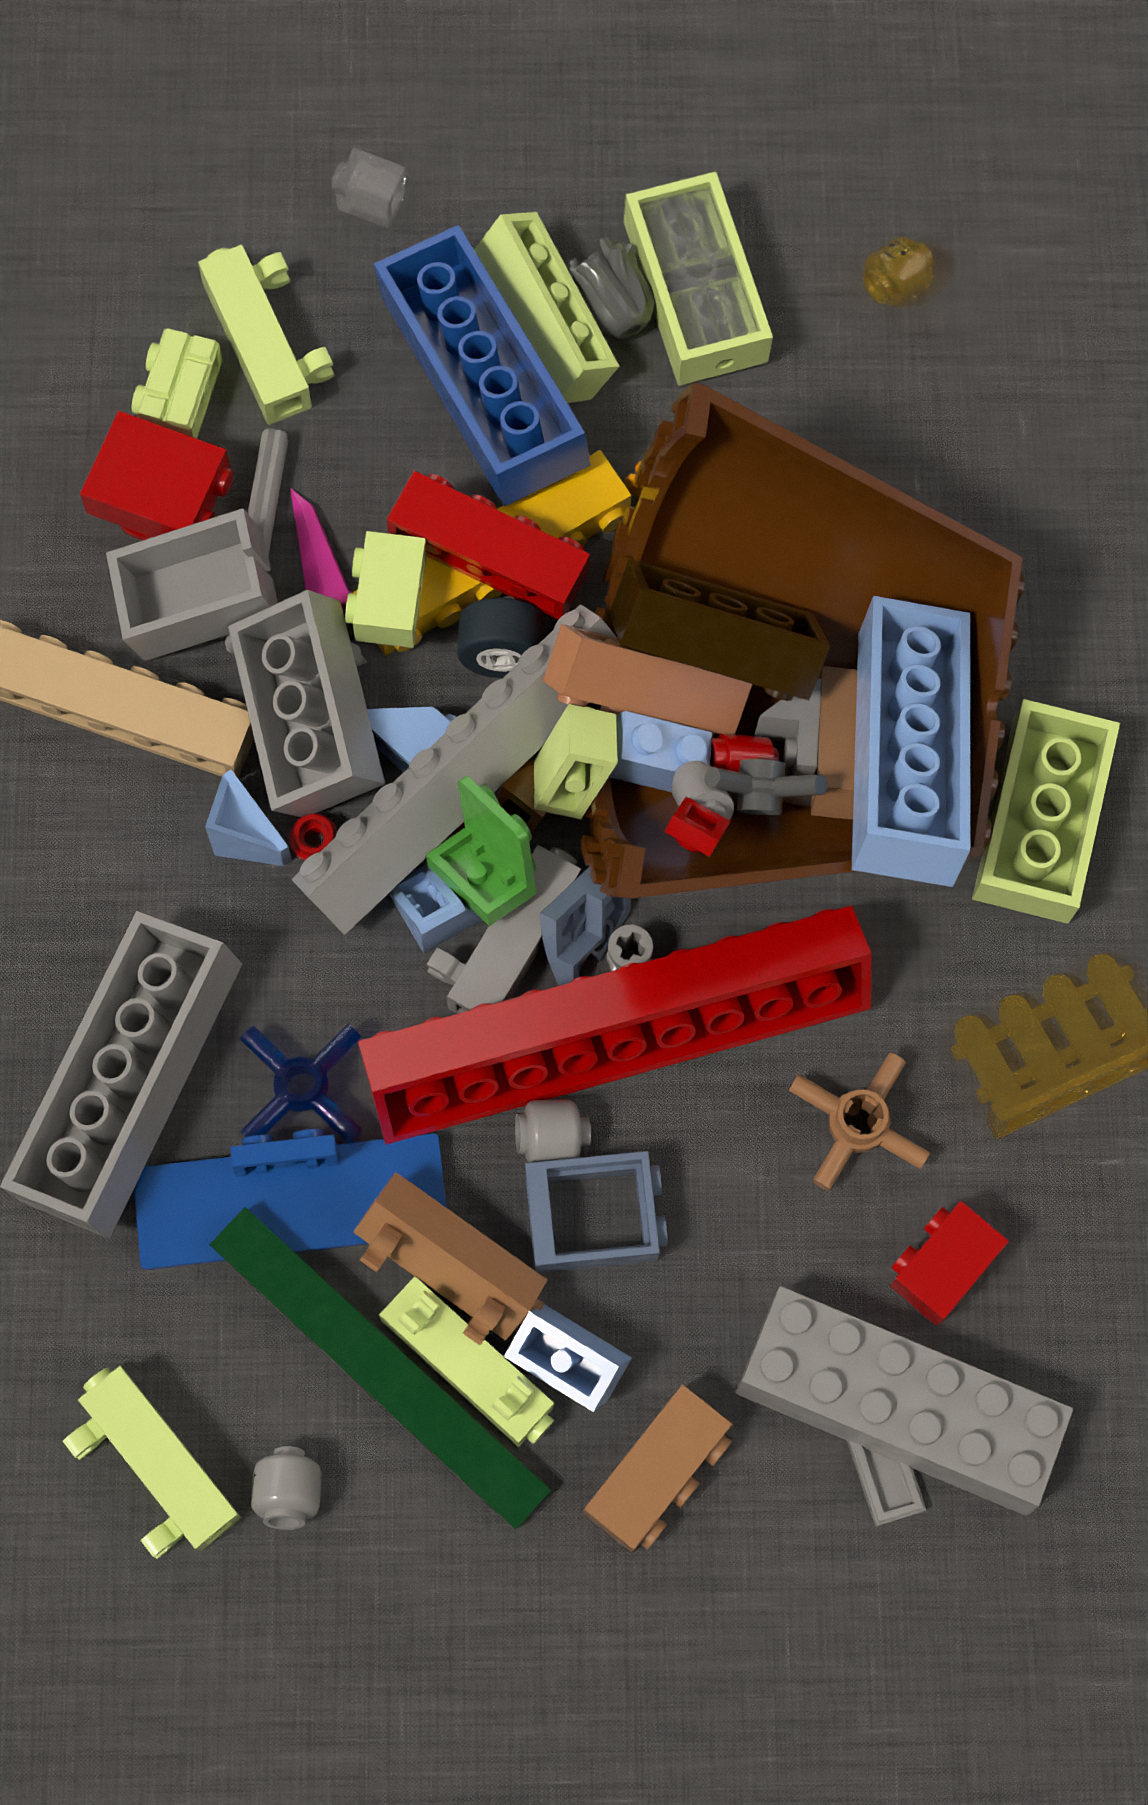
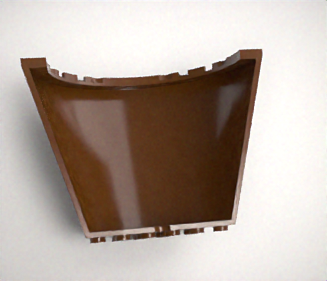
[580,383,1025,899]

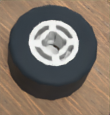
[457,597,546,678]

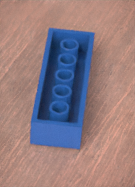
[373,225,590,506]

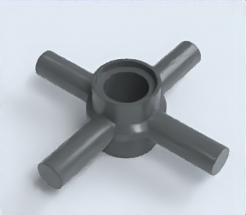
[705,759,827,815]

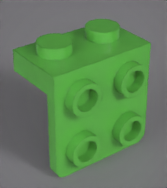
[426,776,537,927]

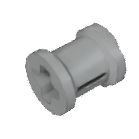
[606,924,653,971]

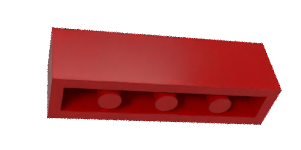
[387,470,590,620]

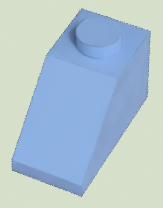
[367,707,456,773]

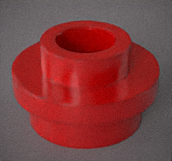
[289,814,338,861]

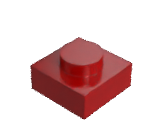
[664,796,731,857]

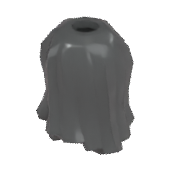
[567,237,655,340]

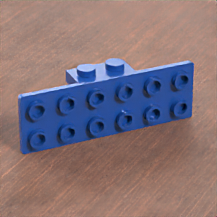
[134,1129,446,1270]

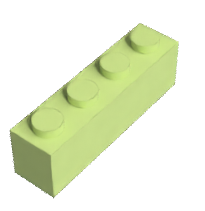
[474,212,619,403]

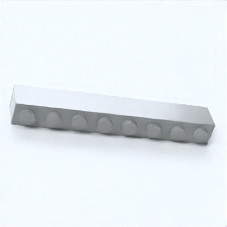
[291,604,617,935]

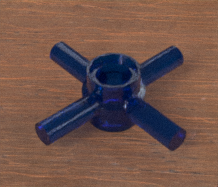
[240,1024,363,1144]

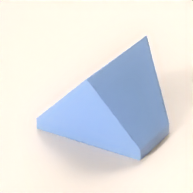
[205,769,292,866]
[389,864,482,953]

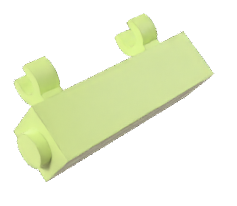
[198,245,334,425]
[379,1276,554,1448]
[63,1366,242,1559]

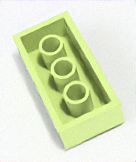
[972,699,1120,924]

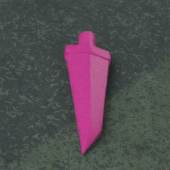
[290,488,353,630]

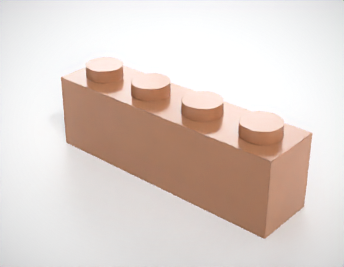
[543,624,752,738]

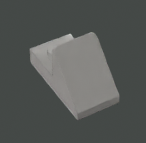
[754,679,821,776]

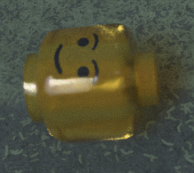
[863,236,934,307]

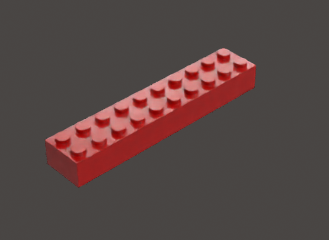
[358,905,872,1145]

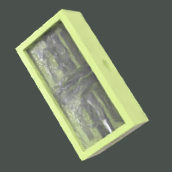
[624,172,773,386]

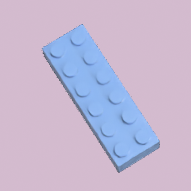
[852,596,970,887]

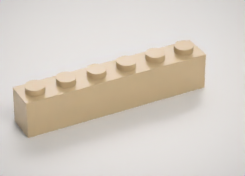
[0,620,254,778]

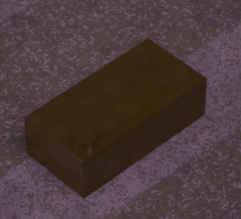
[610,558,830,701]

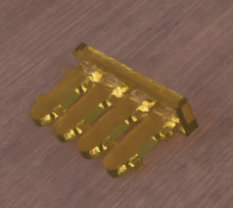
[951,954,1148,1140]

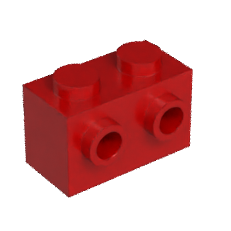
[889,1201,1009,1326]

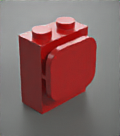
[80,410,234,541]

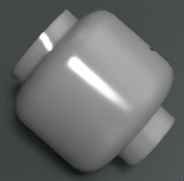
[515,1099,591,1163]
[251,1446,322,1530]

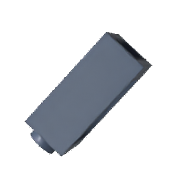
[525,1151,668,1273]

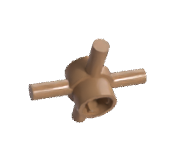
[789,1053,930,1191]

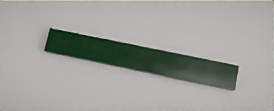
[209,1207,551,1530]

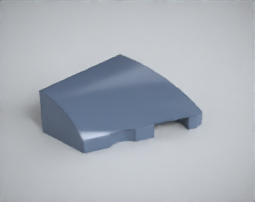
[540,867,631,986]

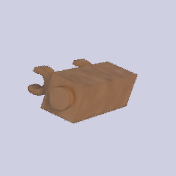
[353,1172,548,1345]

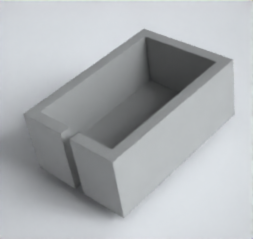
[106,508,278,661]

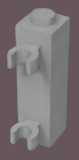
[426,845,581,1014]

